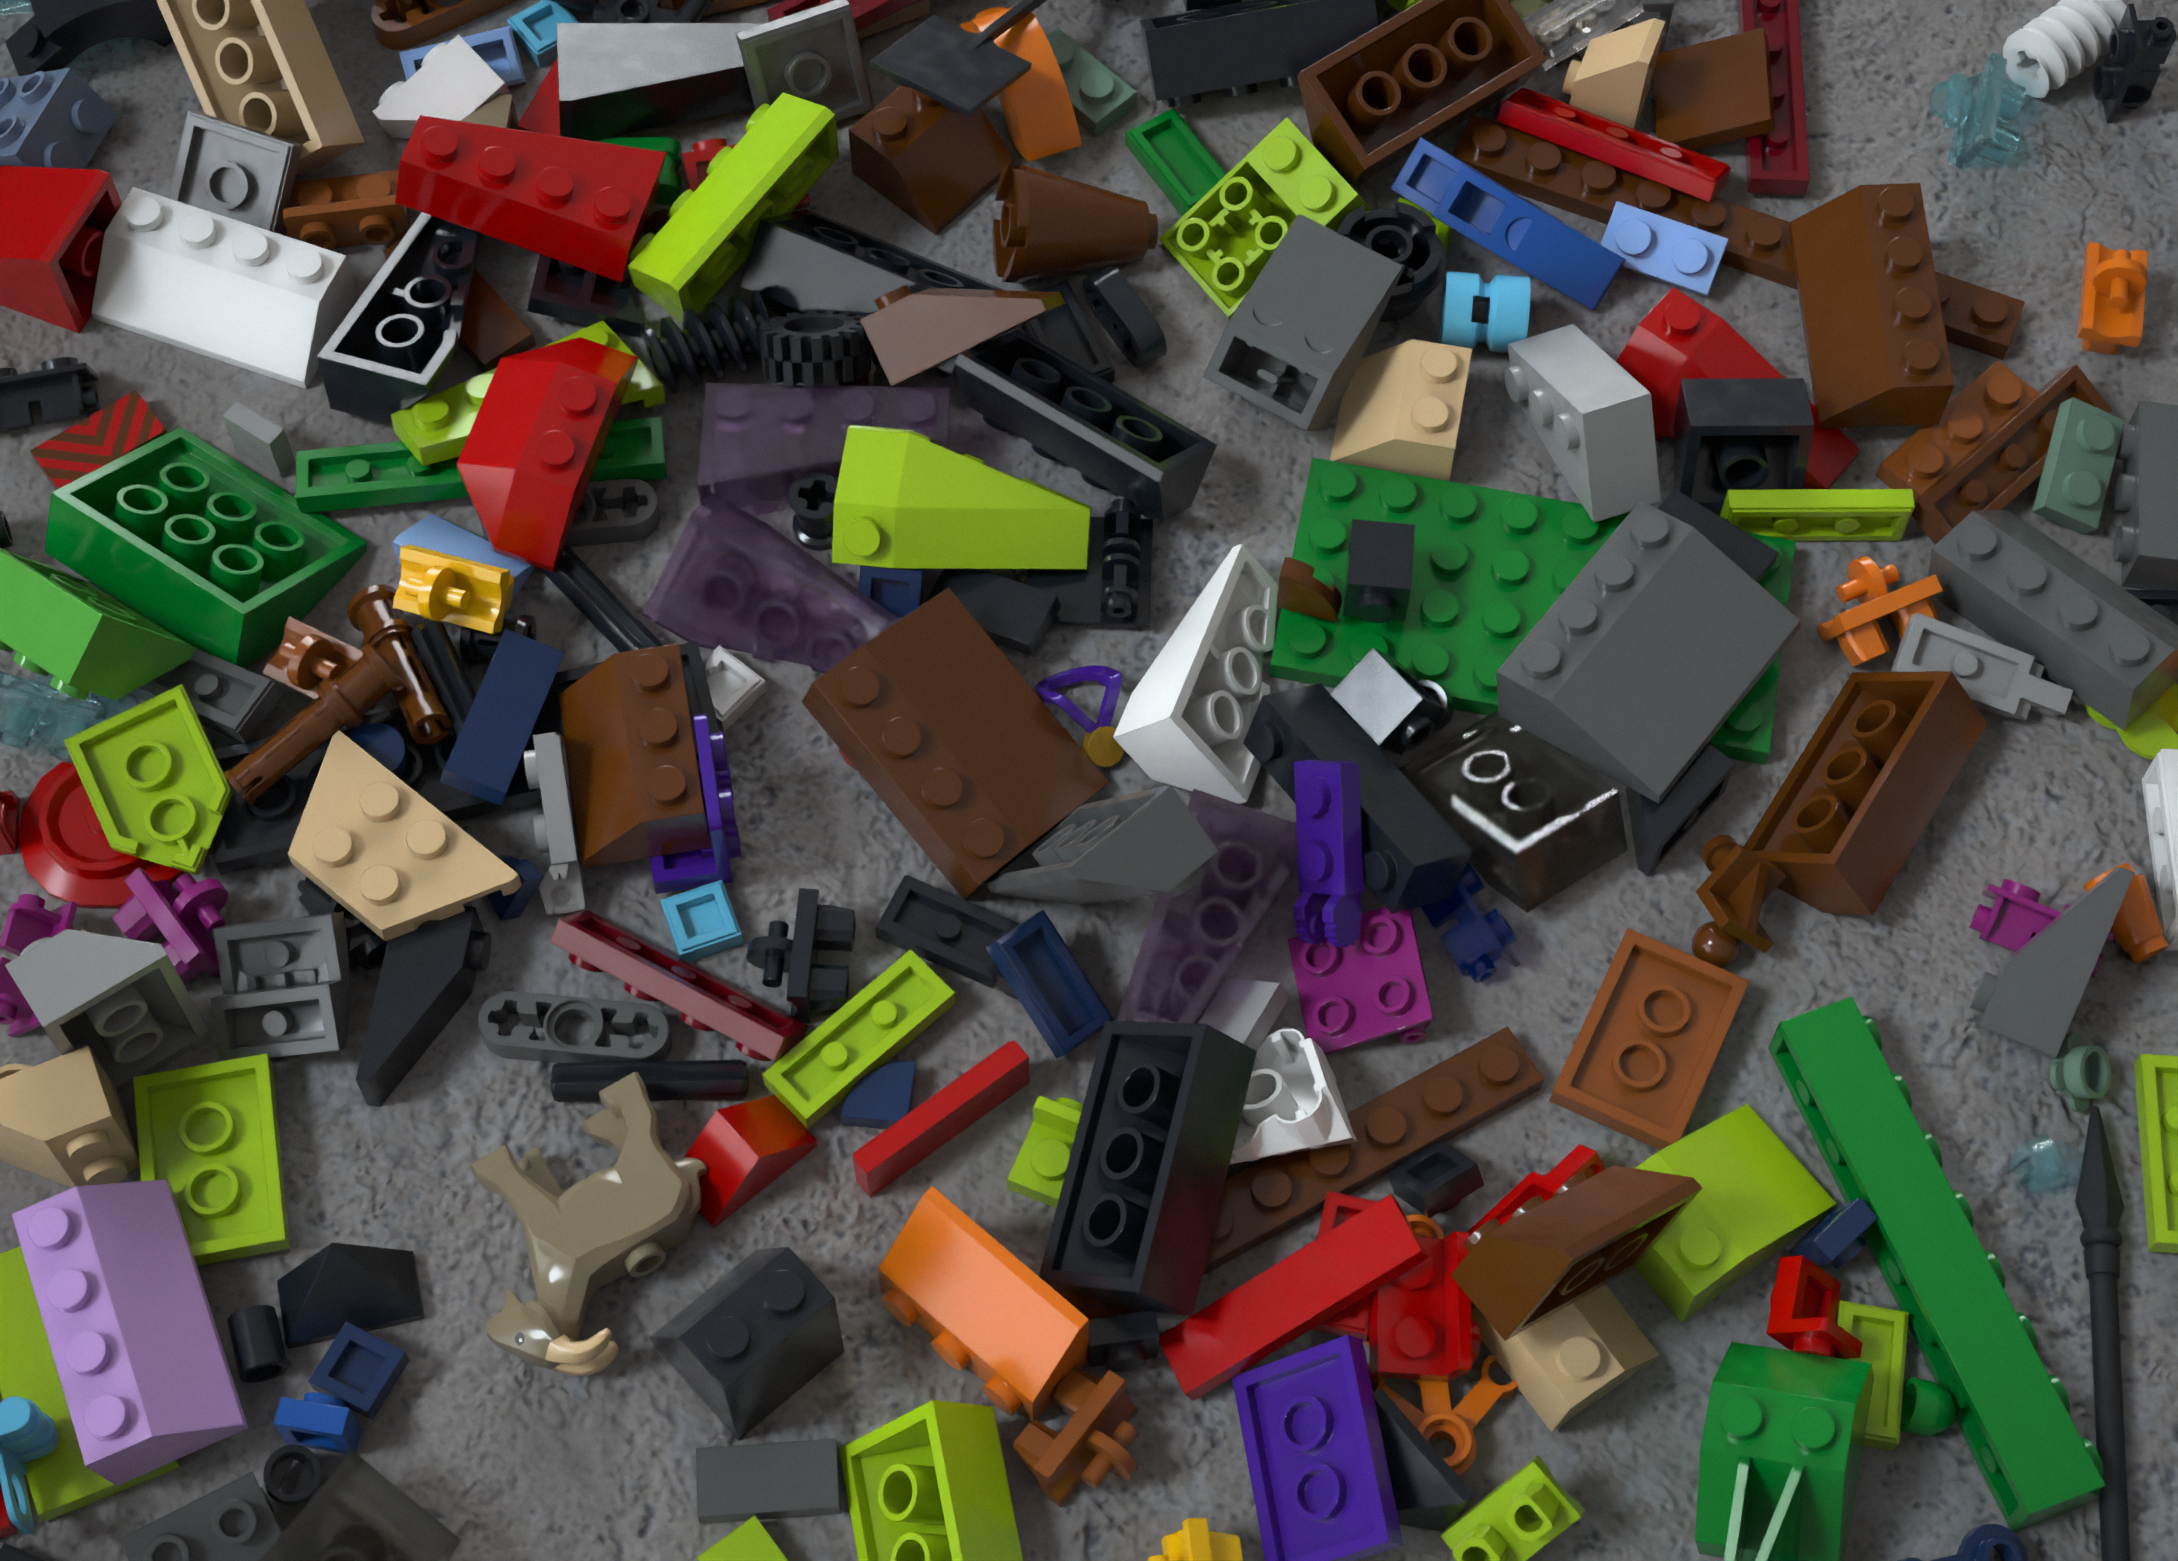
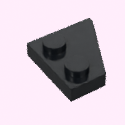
[527,254,644,338]

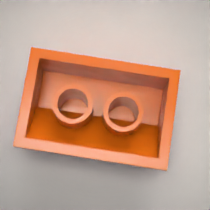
[878,1186,1089,1422]

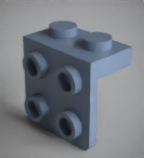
[0,67,118,169]

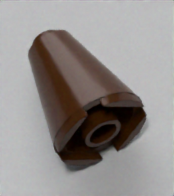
[992,164,1158,283]

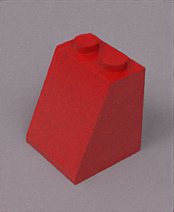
[0,165,122,334]

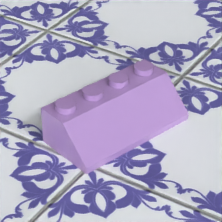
[11,1179,248,1486]

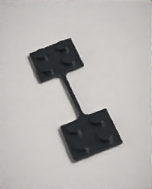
[869,0,1120,117]

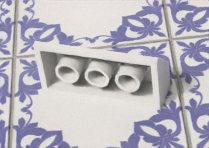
[91,187,359,389]

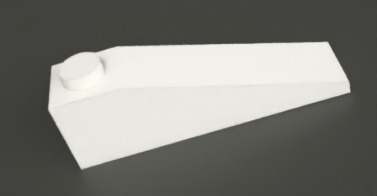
[1113,544,1278,805]

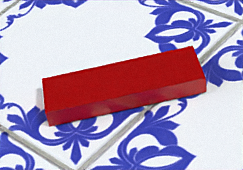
[852,1040,1029,1198]

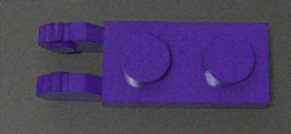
[1293,760,1364,947]

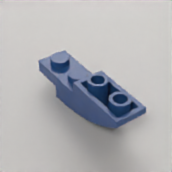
[1391,137,1626,310]

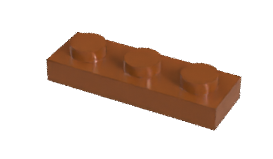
[1876,360,2038,501]

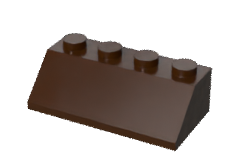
[1297,0,1547,188]
[1788,183,1954,429]
[1744,671,1988,916]

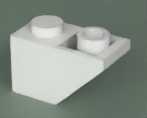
[372,34,515,138]

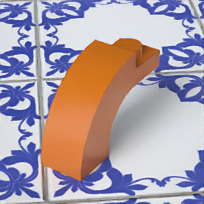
[960,7,1082,162]

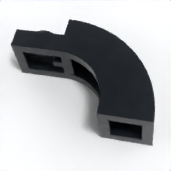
[5,0,173,76]

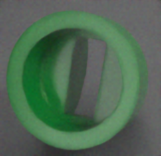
[1900,1377,1957,1437]

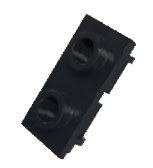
[2093,4,2176,123]
[0,357,100,432]

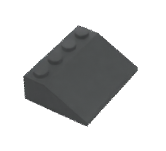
[1496,500,1801,804]

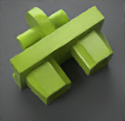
[1440,1455,1585,1561]

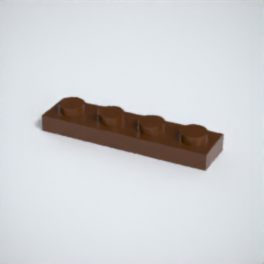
[1912,364,2112,545]

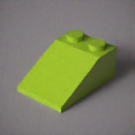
[1634,1103,1837,1323]

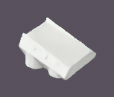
[1229,1028,1358,1165]

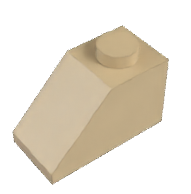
[1562,18,1665,129]

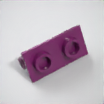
[1969,879,2115,978]
[0,894,78,1038]

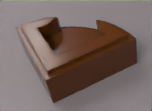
[1276,557,1342,622]

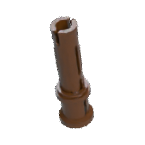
[347,584,452,745]
[224,642,407,805]

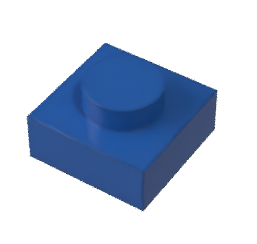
[273,1392,362,1456]

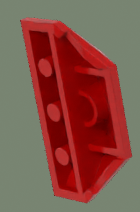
[457,337,638,572]

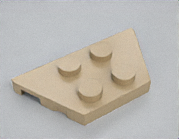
[288,730,522,941]

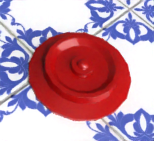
[17,756,184,909]

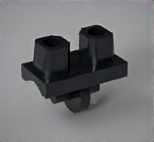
[746,888,856,1024]

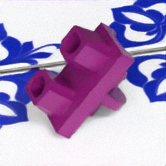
[112,867,228,985]

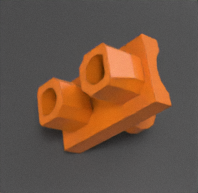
[2077,242,2148,355]
[1816,556,1943,667]

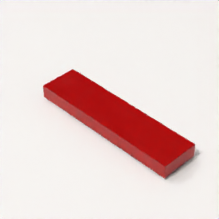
[1497,87,1732,202]
[1159,1194,1429,1401]

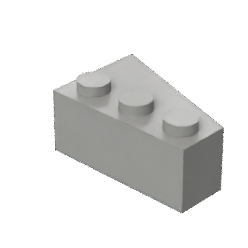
[1504,324,1661,523]

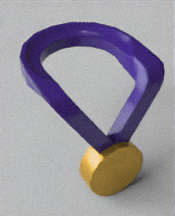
[1035,665,1124,767]

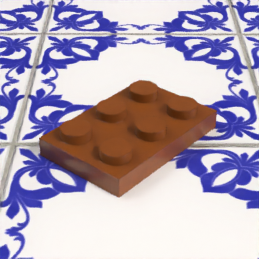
[1549,928,1750,1150]

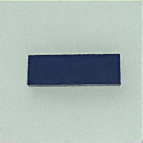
[440,629,565,806]

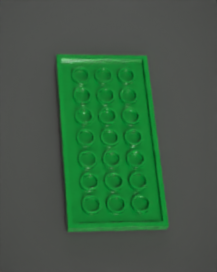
[1269,458,1796,765]

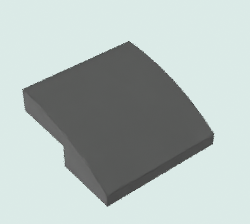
[210,911,350,1061]

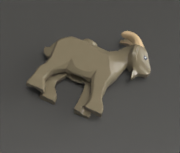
[470,1072,708,1376]

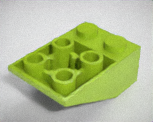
[1159,117,1373,319]

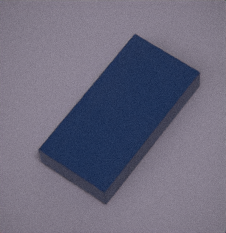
[985,910,1114,1059]

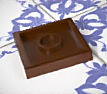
[1653,27,1776,151]

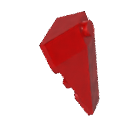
[1616,287,1860,489]

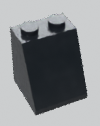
[650,1247,844,1441]

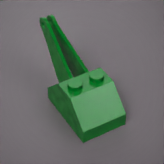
[1695,1342,1874,1561]

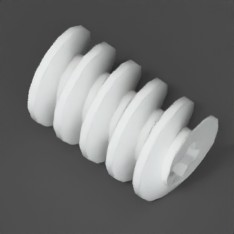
[2003,0,2127,98]

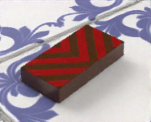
[30,390,167,490]

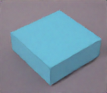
[506,0,579,68]
[660,880,744,963]

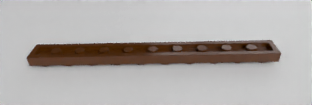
[1452,114,2025,360]

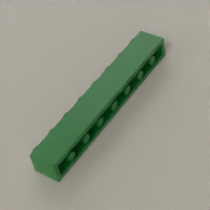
[1768,996,2106,1533]

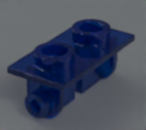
[1420,862,1520,983]

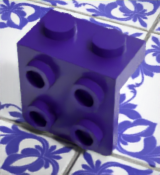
[650,714,742,894]

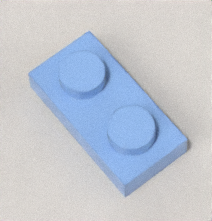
[1601,201,1729,297]

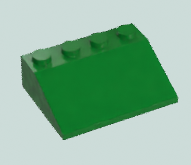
[44,427,368,668]

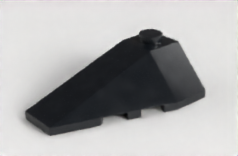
[317,212,482,423]

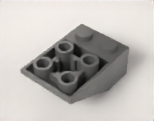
[1203,214,1405,431]

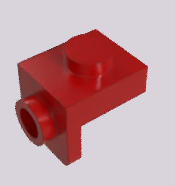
[1766,1255,1863,1359]

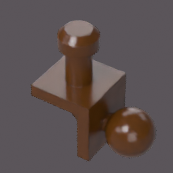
[1692,835,1787,969]

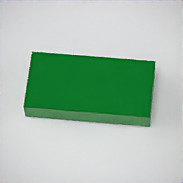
[1125,108,1226,216]

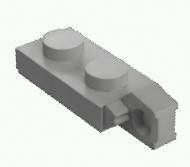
[1890,613,2073,721]
[524,732,587,914]

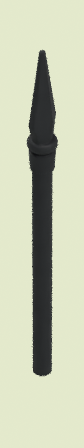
[2075,1106,2131,1561]

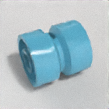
[1439,271,1531,353]

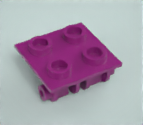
[1288,906,1435,1056]

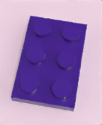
[1232,1334,1404,1561]

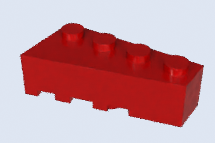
[395,115,667,283]

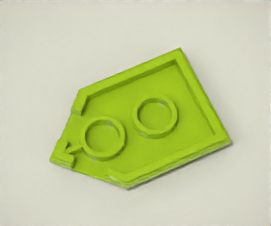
[63,684,233,875]

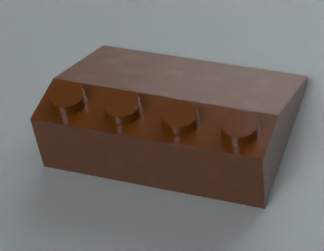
[802,587,1109,900]

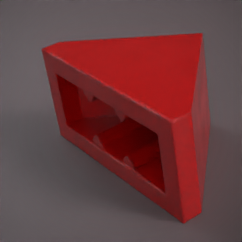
[684,1094,818,1229]

